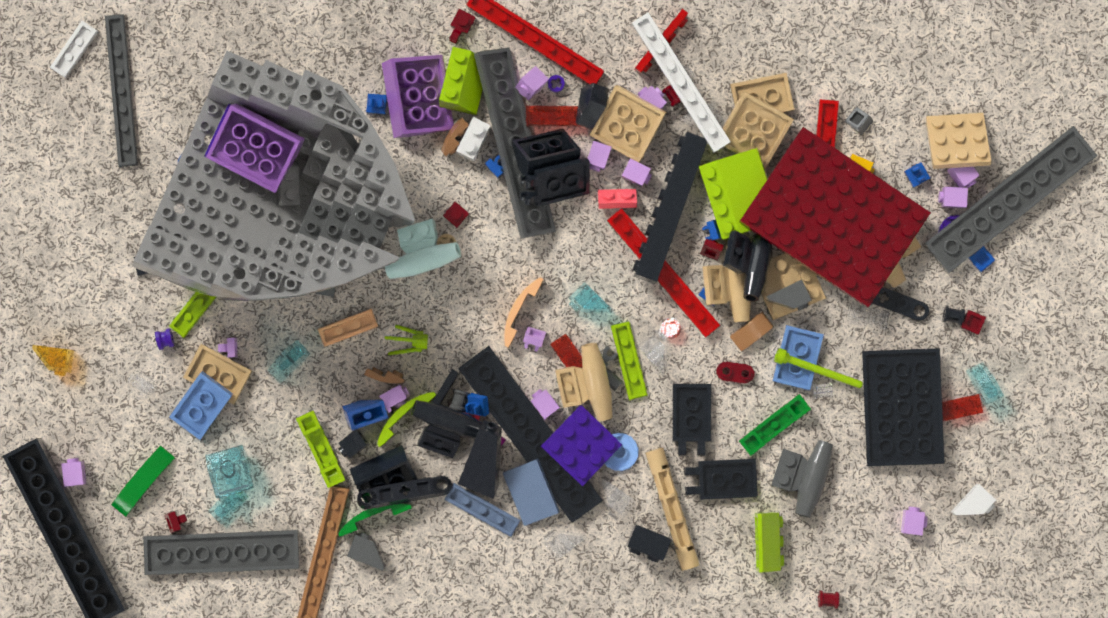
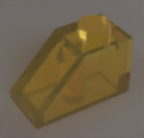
[32,345,74,376]

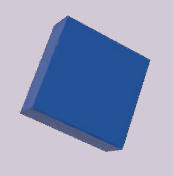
[968,246,995,272]

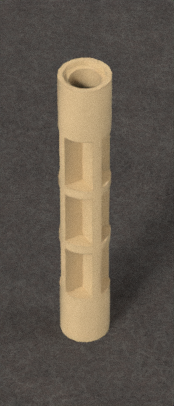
[645,447,700,571]

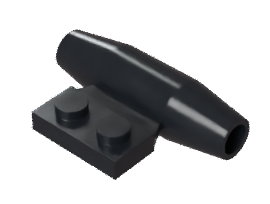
[723,230,772,302]
[411,400,483,458]

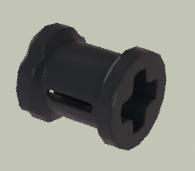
[942,305,965,326]

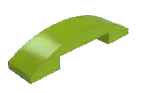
[377,392,437,447]
[296,410,346,488]

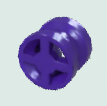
[155,328,175,350]

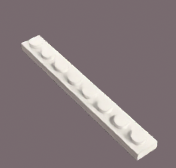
[632,13,730,153]

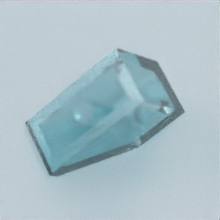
[568,282,612,313]
[267,340,311,384]
[966,362,1004,405]

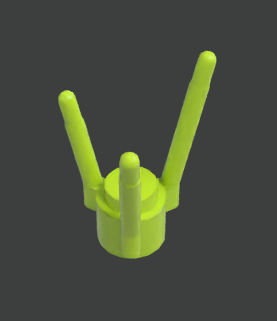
[384,325,428,355]

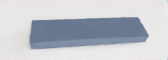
[444,483,521,537]

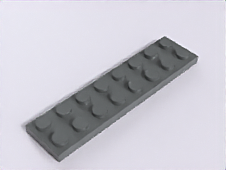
[143,530,300,575]

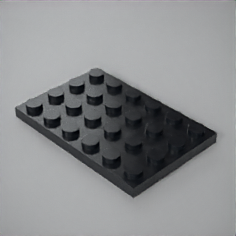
[862,348,945,466]

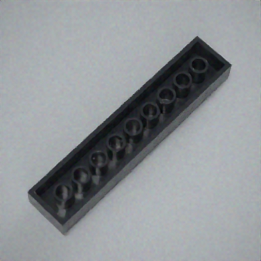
[2,438,129,618]

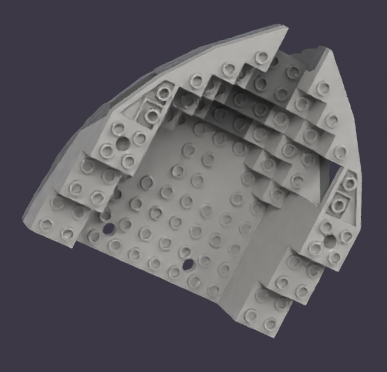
[132,51,415,301]

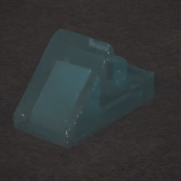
[208,483,249,525]

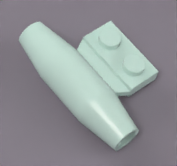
[385,219,461,279]

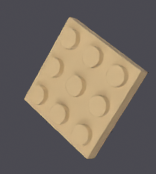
[590,85,667,163]
[722,91,794,169]
[926,113,991,169]
[761,253,826,321]

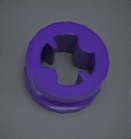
[548,75,565,93]

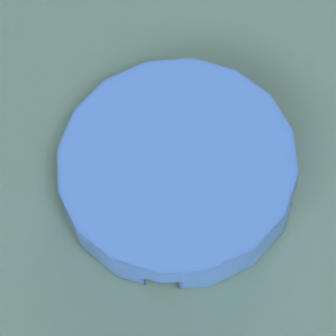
[604,433,638,471]

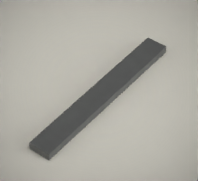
[105,14,138,167]

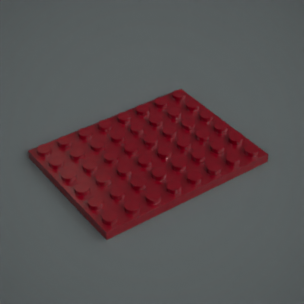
[739,127,931,308]

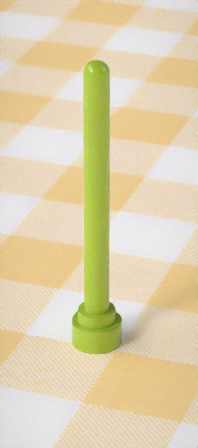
[774,348,863,388]

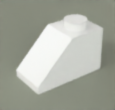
[951,484,996,515]

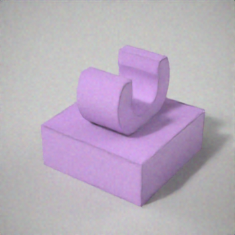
[523,327,546,352]
[218,338,237,358]

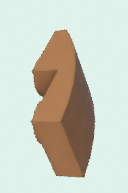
[441,117,469,156]
[730,312,774,352]
[364,367,406,384]

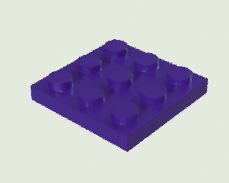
[540,405,622,486]

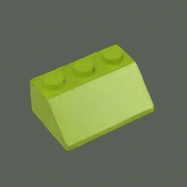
[439,47,483,115]
[755,512,784,573]

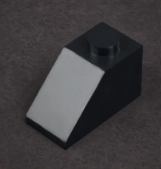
[575,83,609,129]
[338,429,369,458]

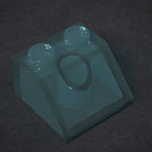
[205,445,254,498]

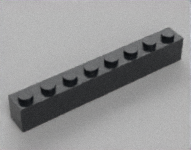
[632,132,707,284]

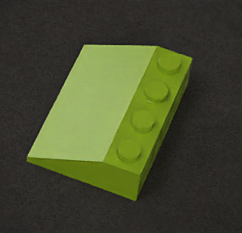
[699,148,768,240]

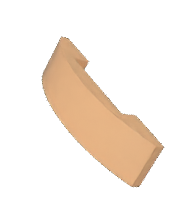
[504,278,543,348]

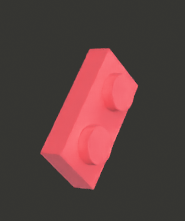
[598,189,637,209]

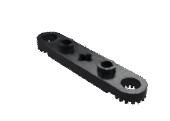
[840,287,929,321]
[357,475,452,509]

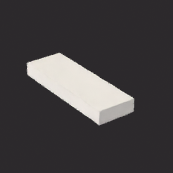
[50,21,98,79]

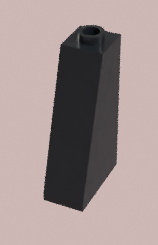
[458,420,502,499]

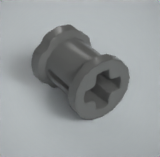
[449,389,470,412]

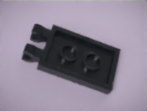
[520,158,590,207]
[672,384,711,456]
[684,458,758,500]

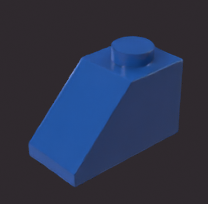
[342,400,388,431]

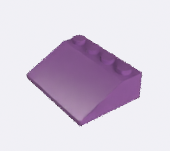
[382,55,454,138]
[206,103,305,193]

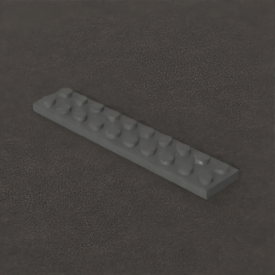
[474,47,556,239]
[924,126,1098,274]

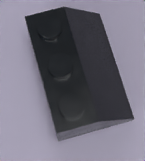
[512,128,581,175]
[350,445,418,503]

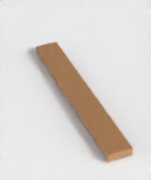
[297,485,350,618]

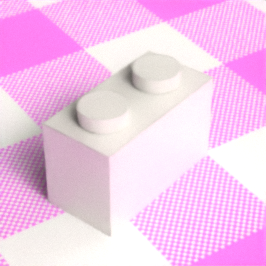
[456,117,491,162]

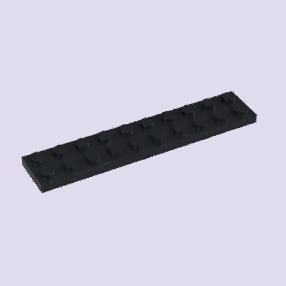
[458,346,603,523]

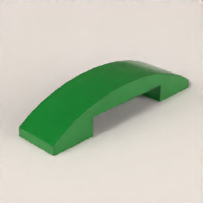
[739,394,811,456]
[111,445,175,517]
[338,503,412,537]

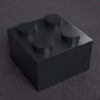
[626,524,672,563]

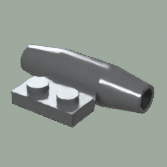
[771,440,833,518]

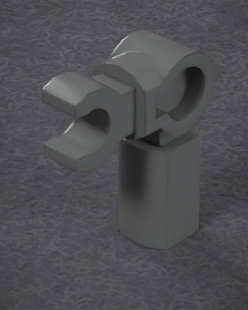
[602,346,623,391]

